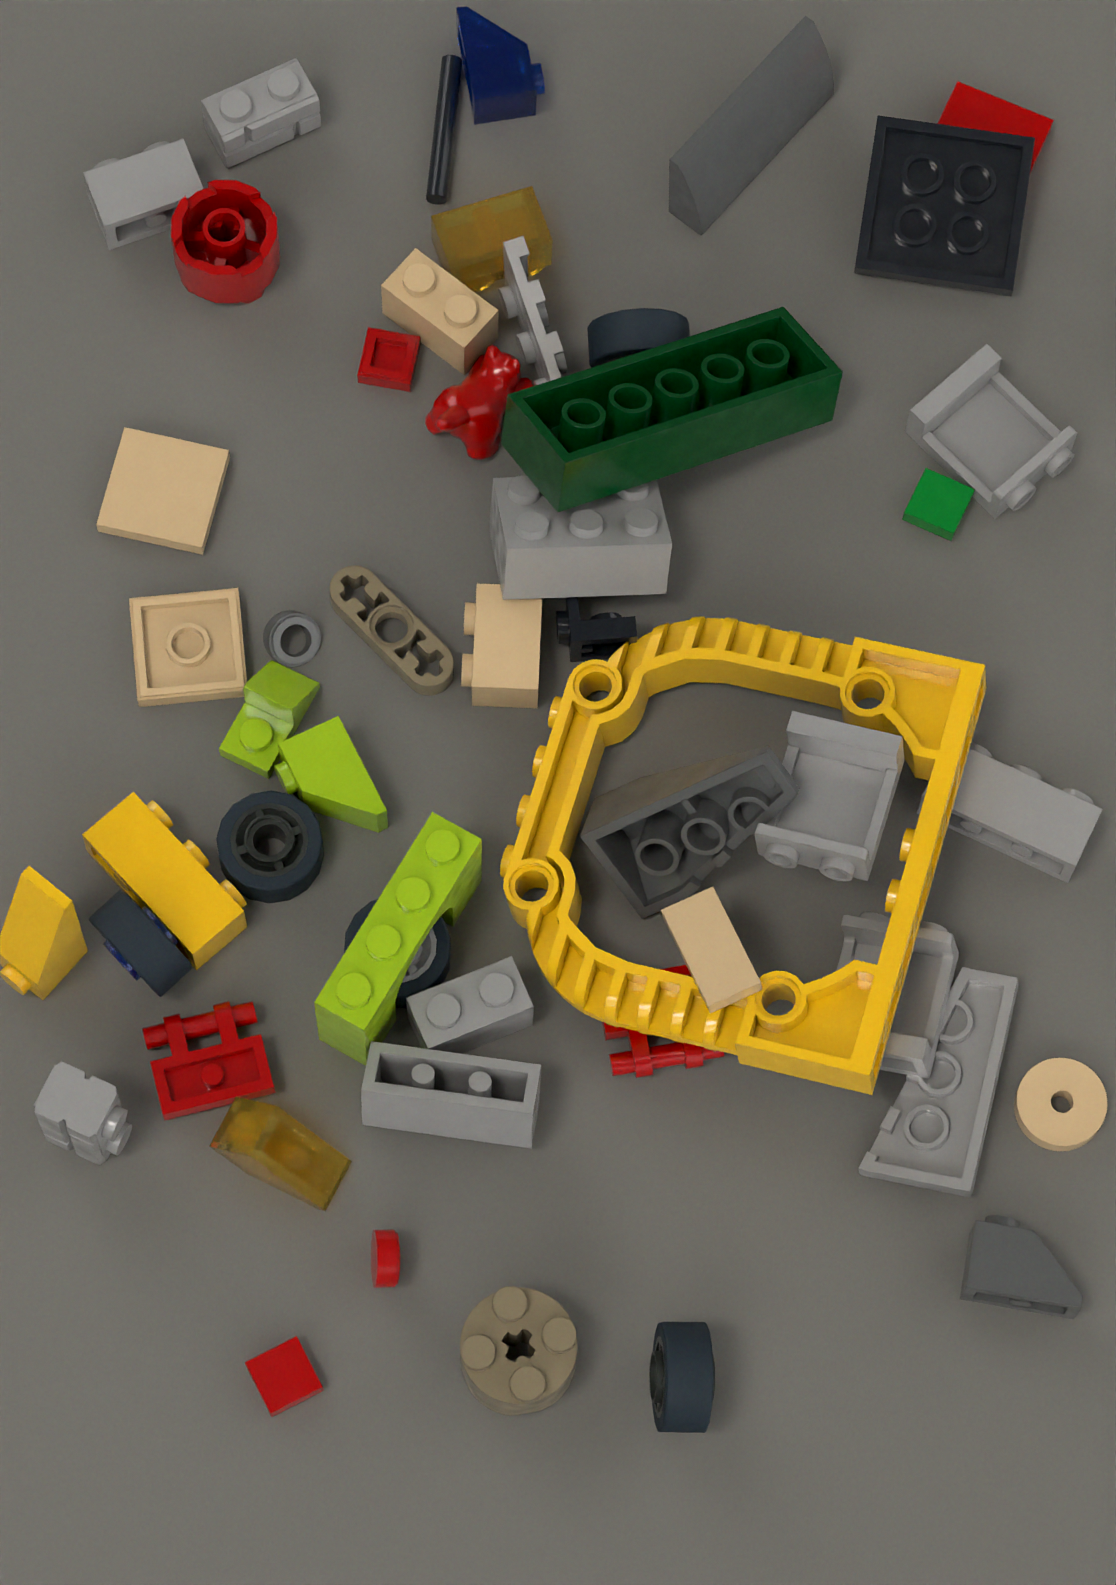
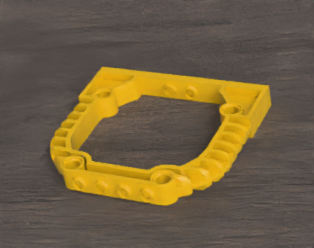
[500,616,986,1095]

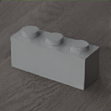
[917,742,1103,883]
[361,1041,541,1149]

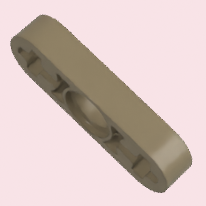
[330,565,454,696]

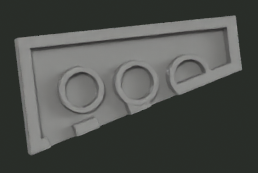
[498,236,567,386]

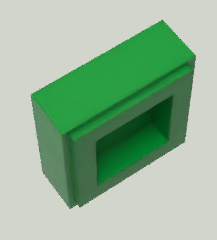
[902,468,975,541]

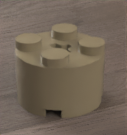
[460,1286,577,1416]

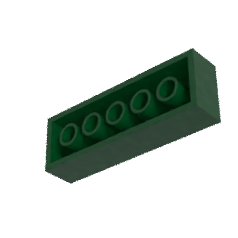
[501,307,843,513]

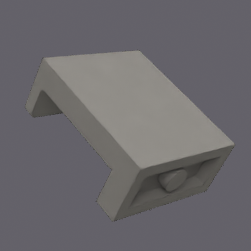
[905,344,1077,519]
[754,711,905,882]
[836,912,959,1079]

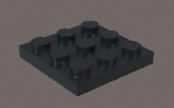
[854,115,1035,296]

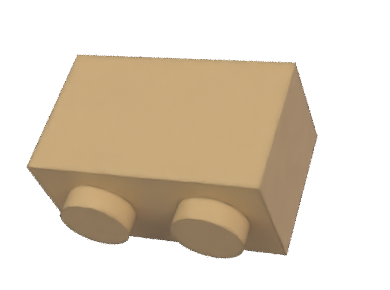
[381,248,498,375]
[461,583,542,709]

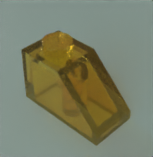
[209,1097,352,1211]

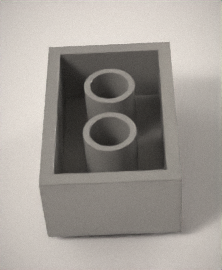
[489,476,672,600]

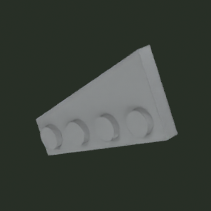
[858,967,1019,1198]

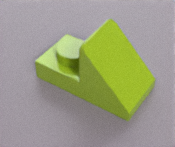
[219,660,320,779]

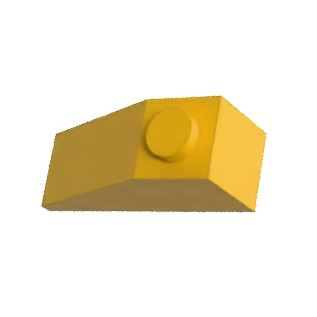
[0,866,88,1000]

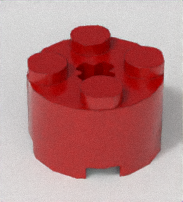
[171,180,280,303]

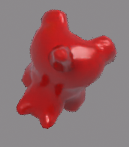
[425,345,533,460]

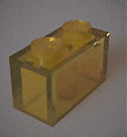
[431,186,553,292]

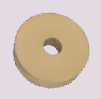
[1014,1058,1108,1151]

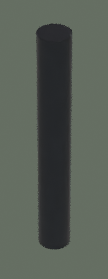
[426,55,462,205]

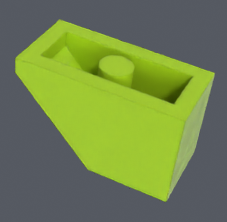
[274,716,388,833]

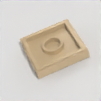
[96,427,230,555]
[129,588,247,707]

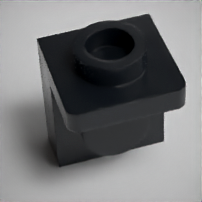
[556,597,637,662]

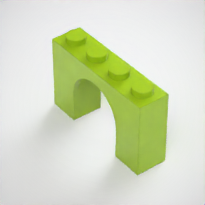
[314,812,482,1066]

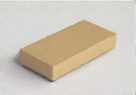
[661,886,762,1013]

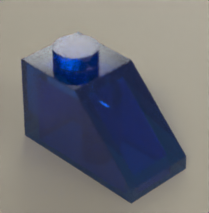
[456,6,545,125]

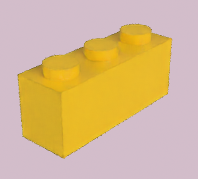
[82,791,247,971]

